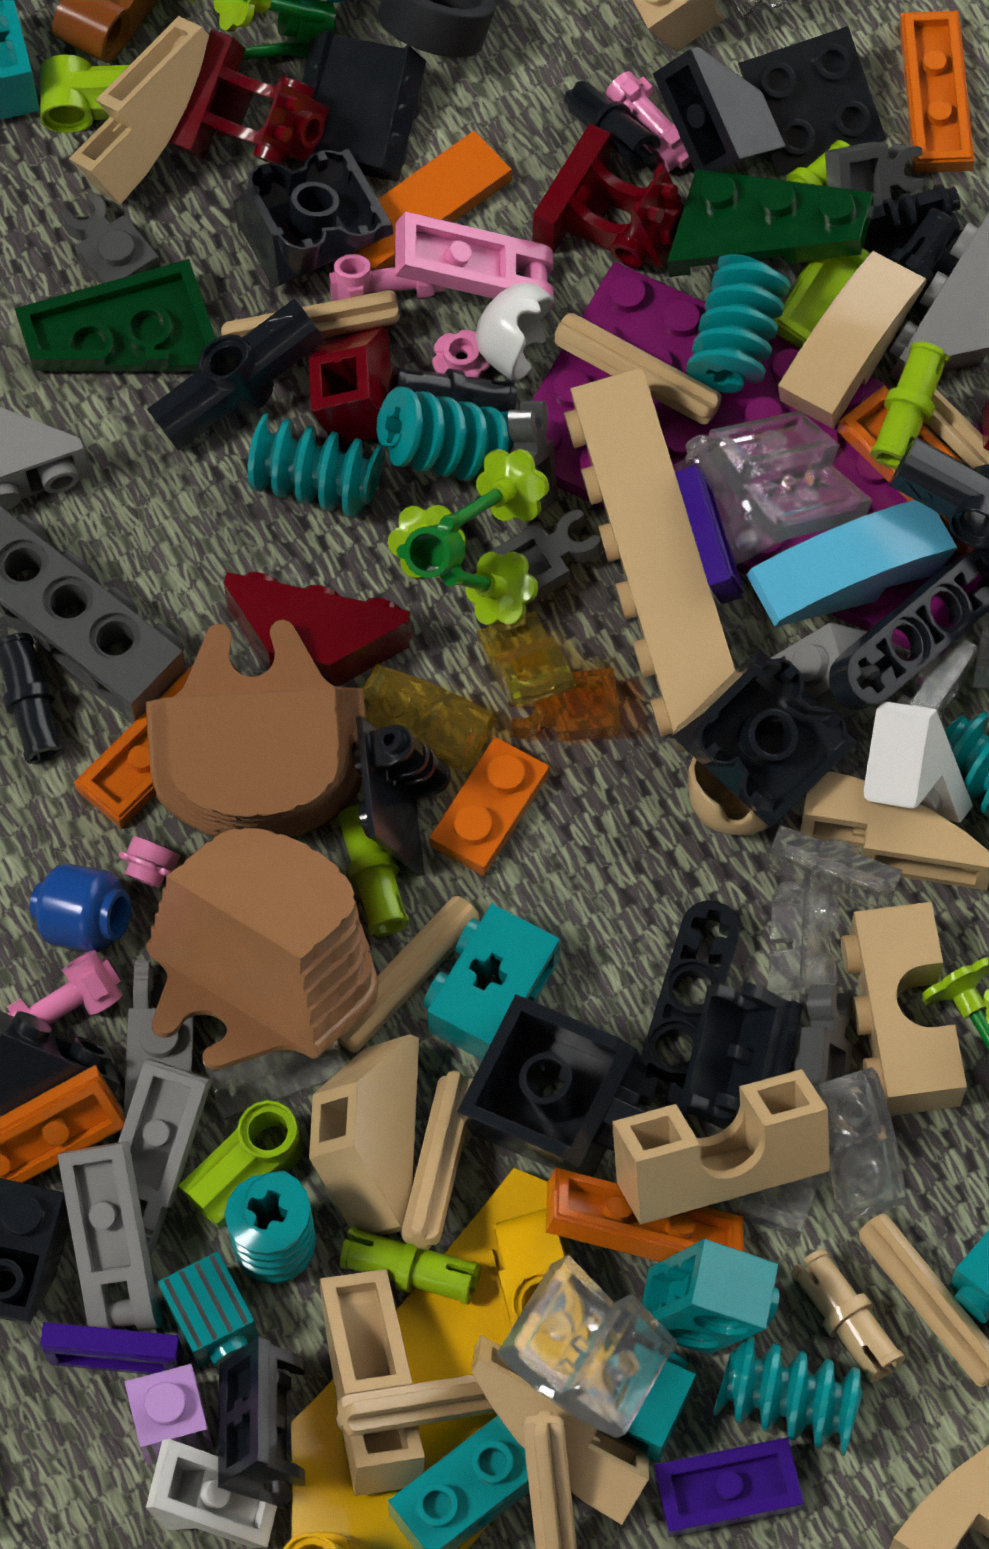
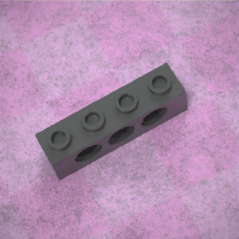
[0,506,187,724]

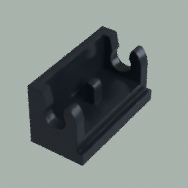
[679,982,803,1130]
[218,1336,305,1507]

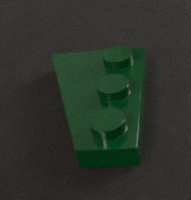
[667,169,874,277]
[15,259,216,371]

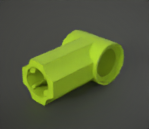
[40,54,129,133]
[178,1100,304,1230]

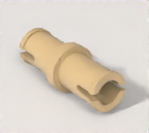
[790,1249,905,1383]

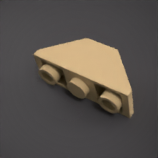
[309,1034,419,1236]

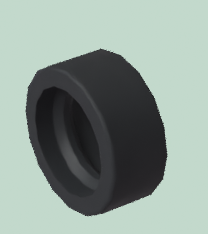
[377,0,495,58]

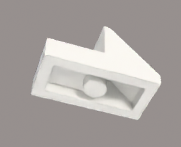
[864,701,973,823]
[146,1439,277,1548]

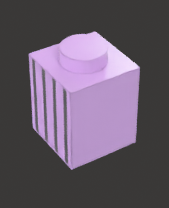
[124,1364,213,1465]

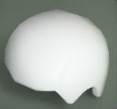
[475,282,554,382]

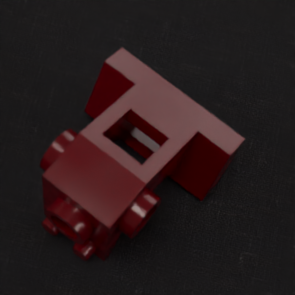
[169,29,329,167]
[532,124,684,268]

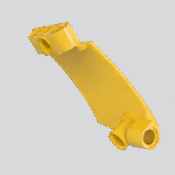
[283,1168,604,1549]

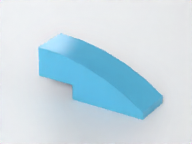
[746,500,957,627]

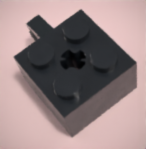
[457,994,646,1177]

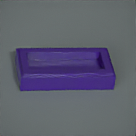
[675,465,744,604]
[40,1322,184,1375]

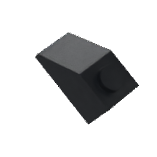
[653,47,785,174]

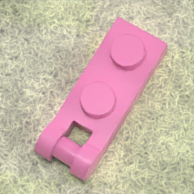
[395,211,554,310]

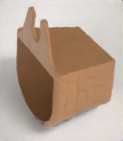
[146,620,366,837]
[146,828,378,1070]

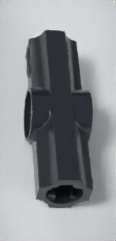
[147,298,325,451]
[889,437,989,549]

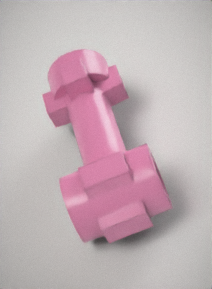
[605,71,691,173]
[329,254,445,301]
[7,950,123,1025]

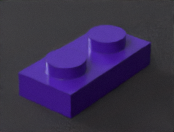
[653,1437,804,1538]

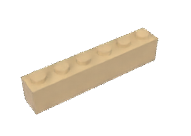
[564,367,735,751]

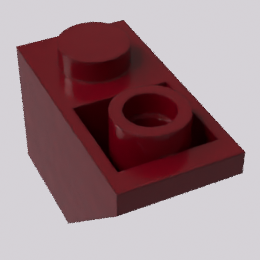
[309,326,391,446]

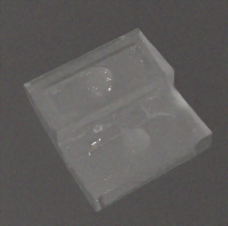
[707,410,872,542]
[497,1255,677,1438]

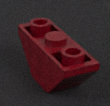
[223,572,412,687]

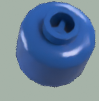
[30,864,131,953]

